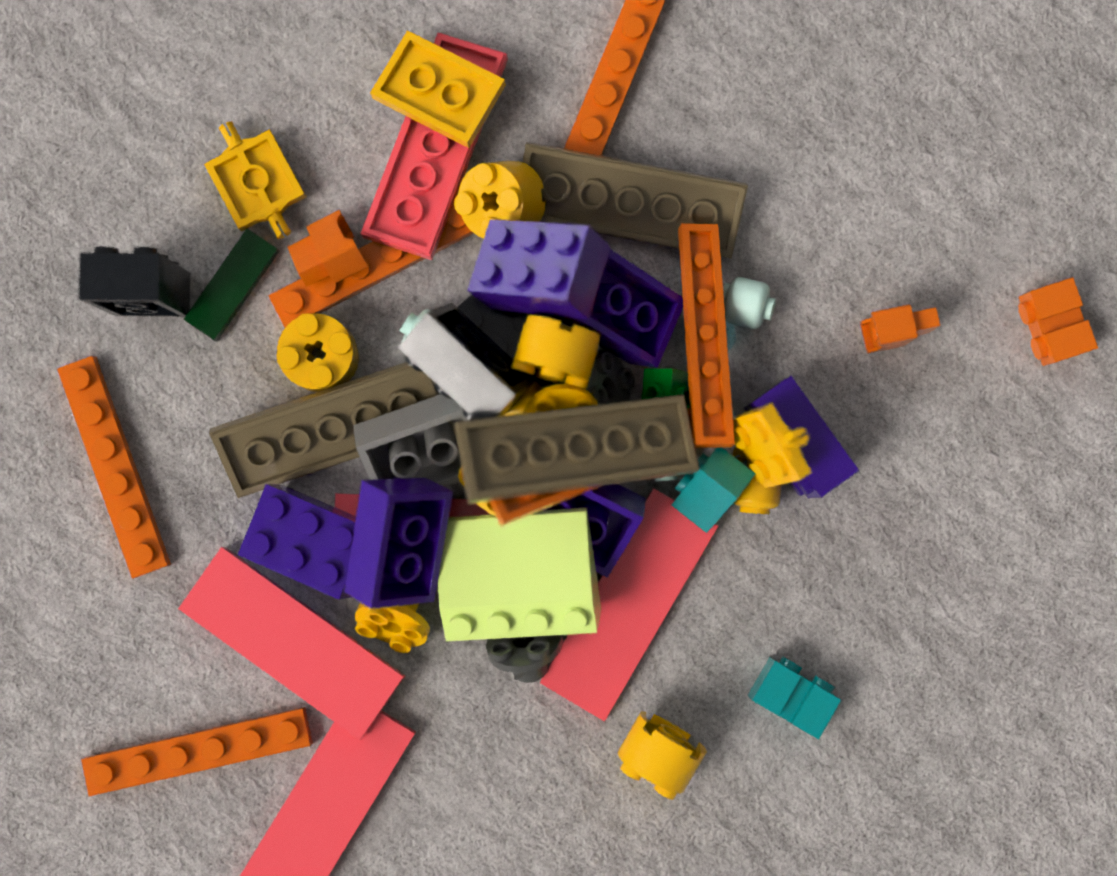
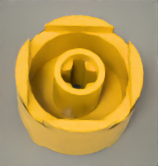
[454,160,545,238]
[276,313,359,392]
[512,315,601,390]
[617,711,707,800]

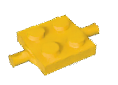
[204,121,307,239]
[733,403,812,488]

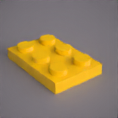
[370,30,506,148]

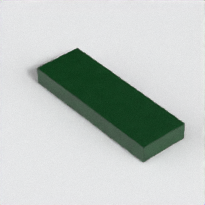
[183,228,279,342]

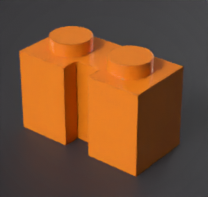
[1018,277,1098,366]

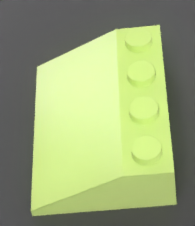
[438,508,602,641]

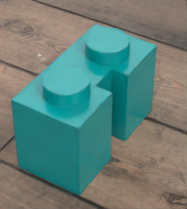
[671,448,755,533]
[747,656,841,740]

